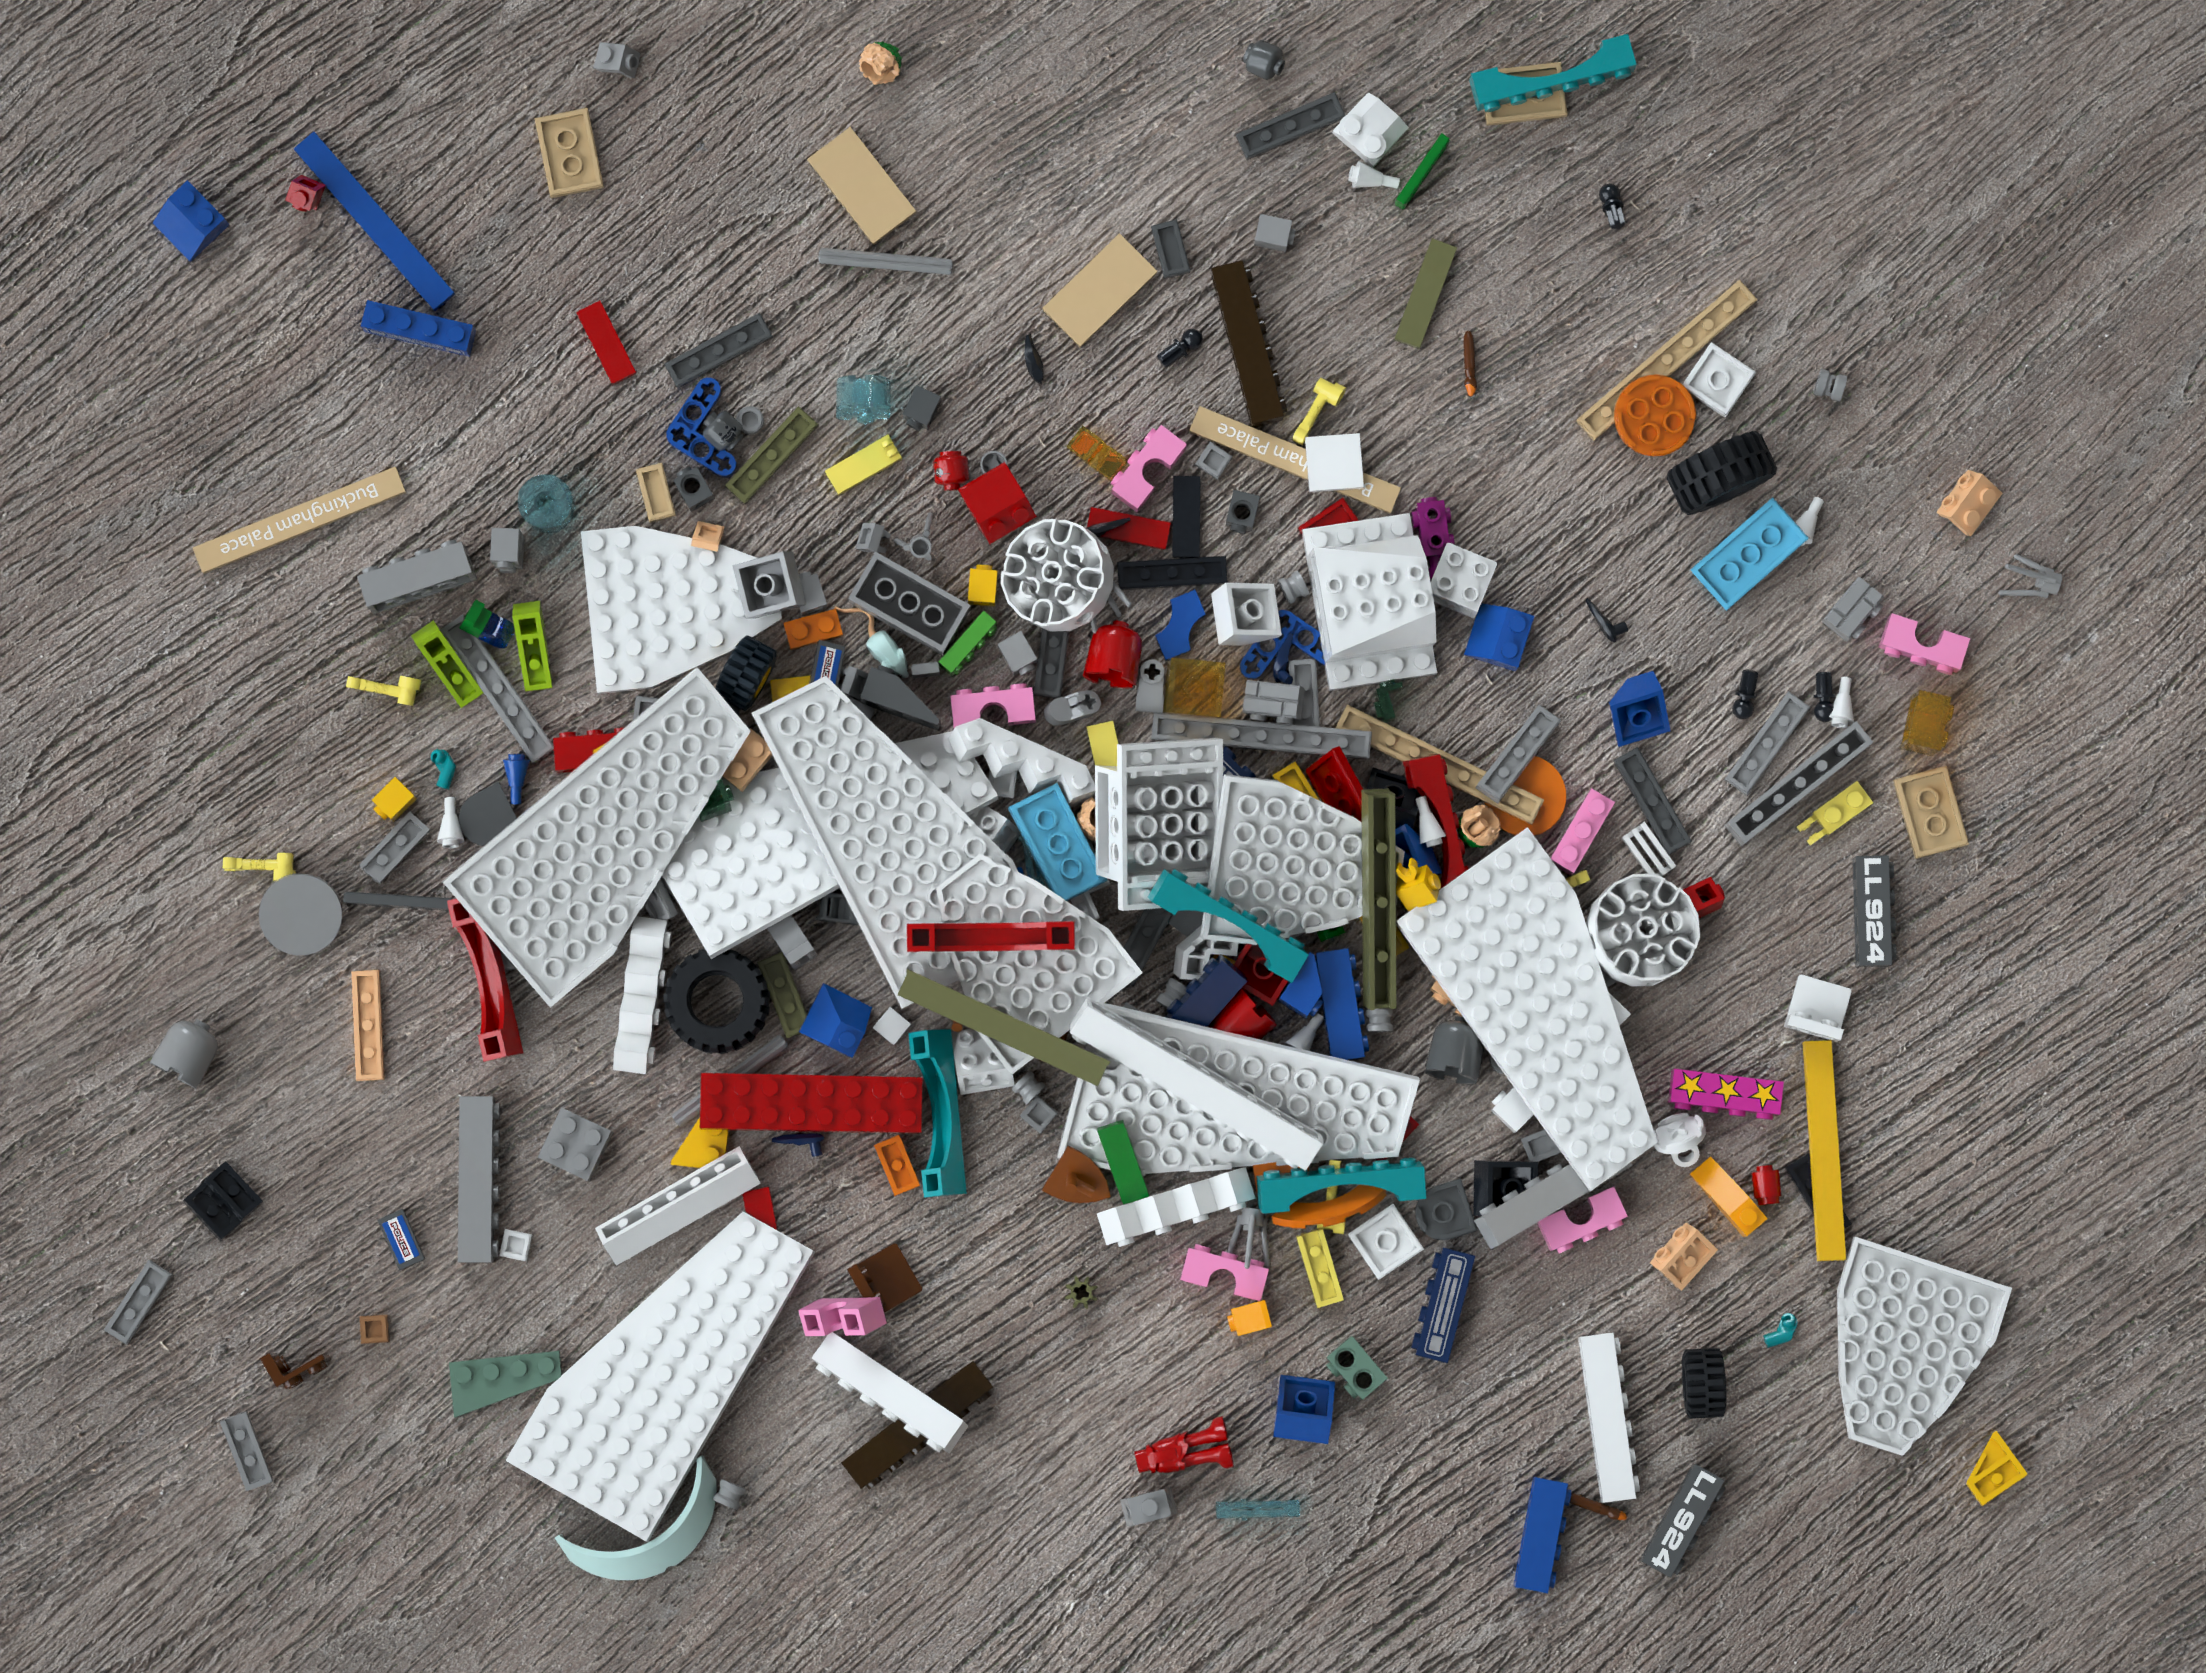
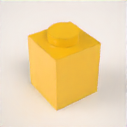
[968,565,998,606]
[372,777,417,821]

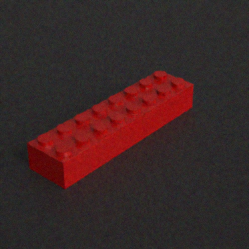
[699,1073,922,1134]

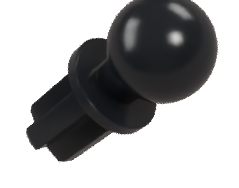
[1599,183,1626,230]
[1157,328,1203,367]
[1732,669,1758,719]
[1813,672,1835,722]

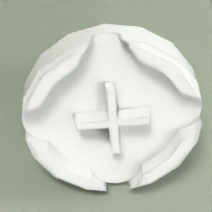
[1653,1113,1706,1167]

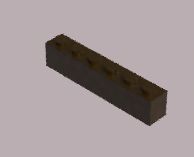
[1211,260,1287,428]
[841,1361,993,1490]

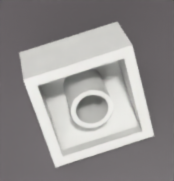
[1211,583,1282,646]

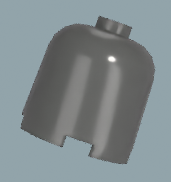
[1425,1016,1484,1085]

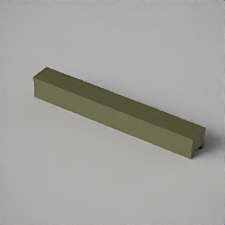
[1361,788,1396,1010]
[898,969,1111,1086]

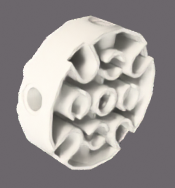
[1001,519,1114,631]
[1586,874,1700,986]

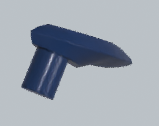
[1273,633,1294,685]
[772,1133,825,1157]

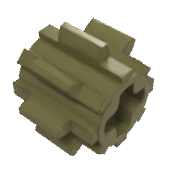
[1065,1276,1098,1309]

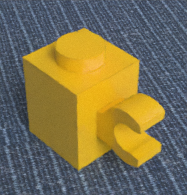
[1396,858,1441,912]

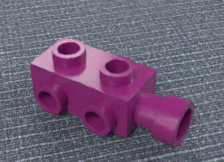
[1411,497,1455,581]

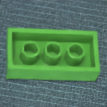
[939,611,997,677]

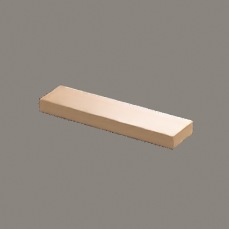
[351,970,385,1081]

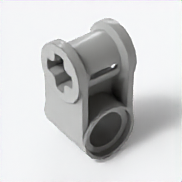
[1135,660,1165,713]

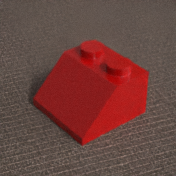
[958,462,1037,544]
[1234,944,1289,1006]

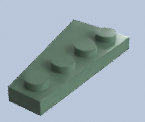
[449,1351,562,1418]

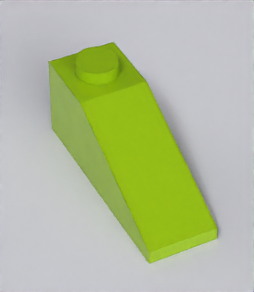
[512,600,552,691]
[411,620,484,708]

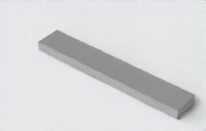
[440,614,554,764]

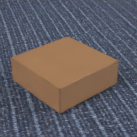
[359,1314,390,1344]

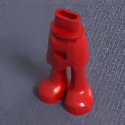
[1134,1416,1234,1474]

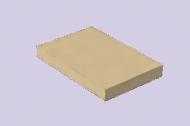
[1484,62,1568,126]
[535,108,604,199]
[1893,766,1969,859]

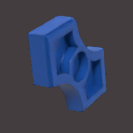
[1155,590,1206,661]

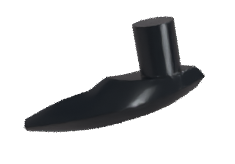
[1025,334,1044,385]
[1086,517,1131,537]
[1585,598,1628,643]

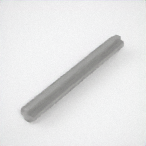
[818,248,953,275]
[672,1035,788,1127]

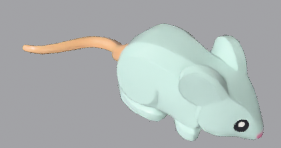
[834,606,909,678]

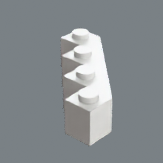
[948,718,1095,808]
[613,916,672,1074]
[1173,925,1238,980]
[1097,1167,1256,1247]

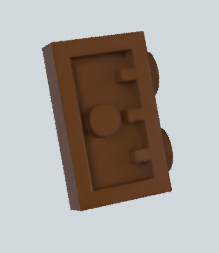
[847,1243,922,1313]
[260,1353,331,1389]

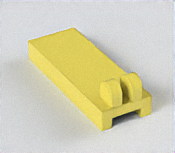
[825,435,902,496]
[1086,721,1118,766]
[1296,1228,1344,1308]

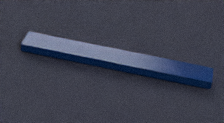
[293,132,455,311]

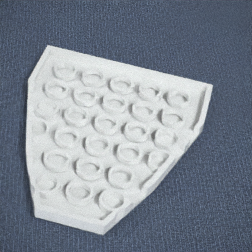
[581,526,782,694]
[1200,774,1405,945]
[936,854,1143,1075]
[1837,1237,2012,1456]

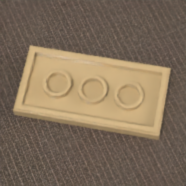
[807,127,916,245]
[1042,233,1158,348]

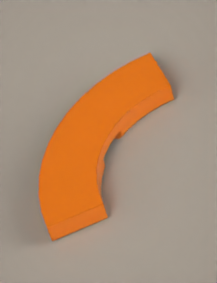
[1272,1184,1387,1229]

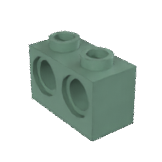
[1326,1336,1388,1400]

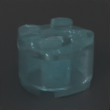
[836,375,891,424]
[518,474,575,533]

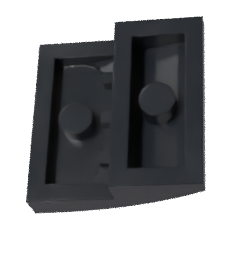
[183,1161,263,1242]

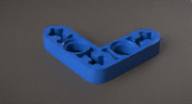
[666,378,737,478]
[1240,610,1325,680]

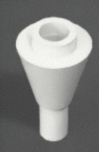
[1349,161,1400,189]
[1795,497,1824,546]
[1829,677,1854,728]
[1415,796,1446,848]
[437,797,464,849]
[1284,1013,1324,1051]

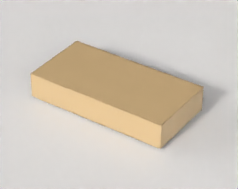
[636,463,676,523]

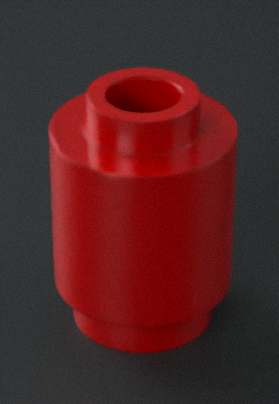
[1751,1165,1782,1206]

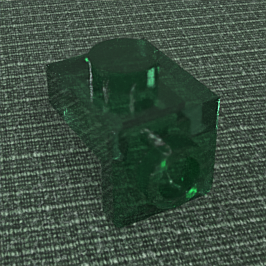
[1373,679,1403,723]
[699,779,734,822]

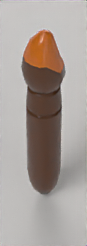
[1463,330,1477,397]
[1570,1493,1627,1520]

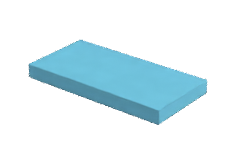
[1691,497,1809,611]
[1008,783,1107,901]

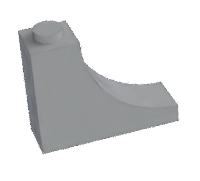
[767,915,818,971]

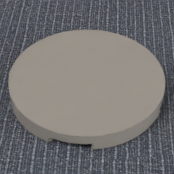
[259,873,342,955]

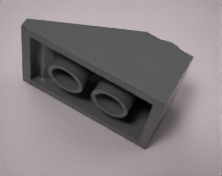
[860,665,941,731]

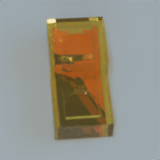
[1066,425,1128,482]

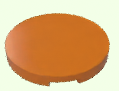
[1614,374,1696,456]
[1484,756,1566,836]

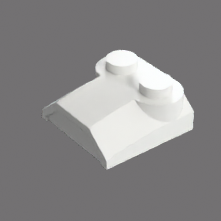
[1332,92,1409,168]

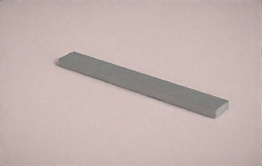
[1151,713,1372,760]

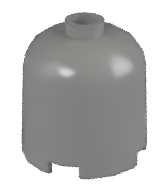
[150,1019,218,1089]

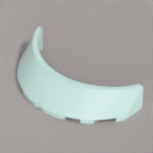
[555,1455,717,1581]

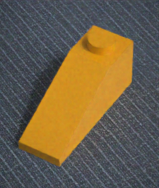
[1690,1156,1768,1237]
[1227,1300,1272,1336]

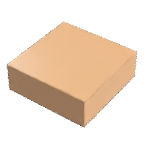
[691,521,724,552]

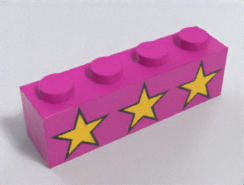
[1668,1069,1784,1120]

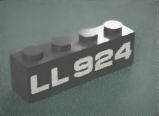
[1852,855,1897,968]
[1639,1464,1725,1578]

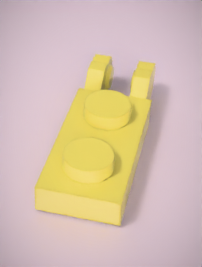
[1797,781,1873,846]

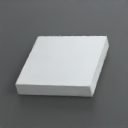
[1682,342,1756,418]
[1305,433,1364,492]
[1347,1204,1424,1280]

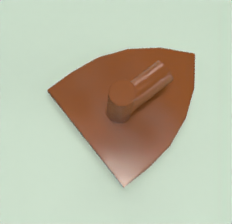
[1042,1145,1111,1203]

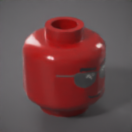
[933,451,969,491]

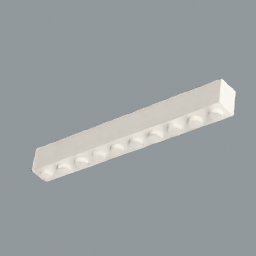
[1070,997,1323,1171]

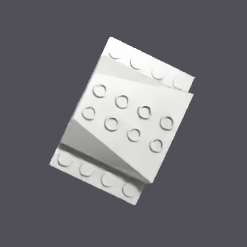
[1302,513,1437,691]
[1095,738,1223,911]

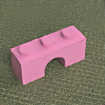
[1110,425,1187,513]
[1878,613,1970,675]
[950,684,1036,728]
[1550,788,1615,876]
[1537,1187,1628,1253]
[1180,1244,1269,1301]
[798,1297,887,1336]

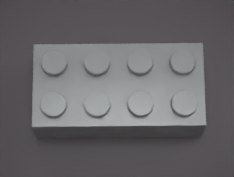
[357,540,477,614]
[848,551,971,656]

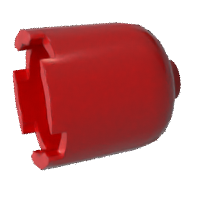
[1083,621,1142,689]
[1208,988,1277,1040]

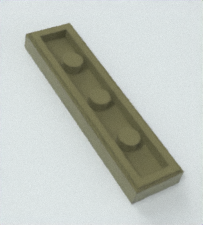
[1394,238,1457,349]
[725,406,819,505]

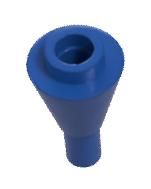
[503,754,530,804]

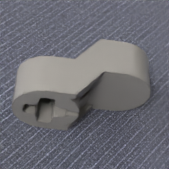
[1044,690,1101,726]

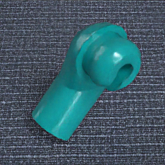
[430,749,456,790]
[1763,1313,1798,1348]

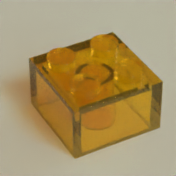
[1163,658,1226,718]
[1900,690,1954,756]

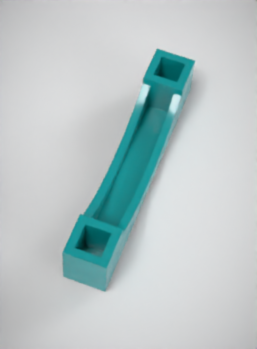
[1469,34,1637,112]
[1148,869,1309,983]
[909,1029,967,1198]
[1256,1158,1426,1214]

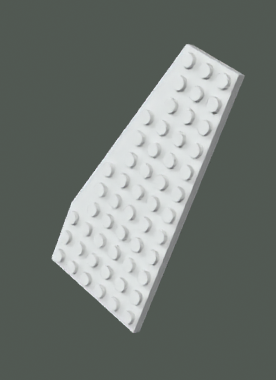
[442,667,750,1008]
[752,676,1018,1009]
[662,731,999,959]
[1396,827,1658,1191]
[1057,1001,1420,1176]
[506,1212,815,1542]

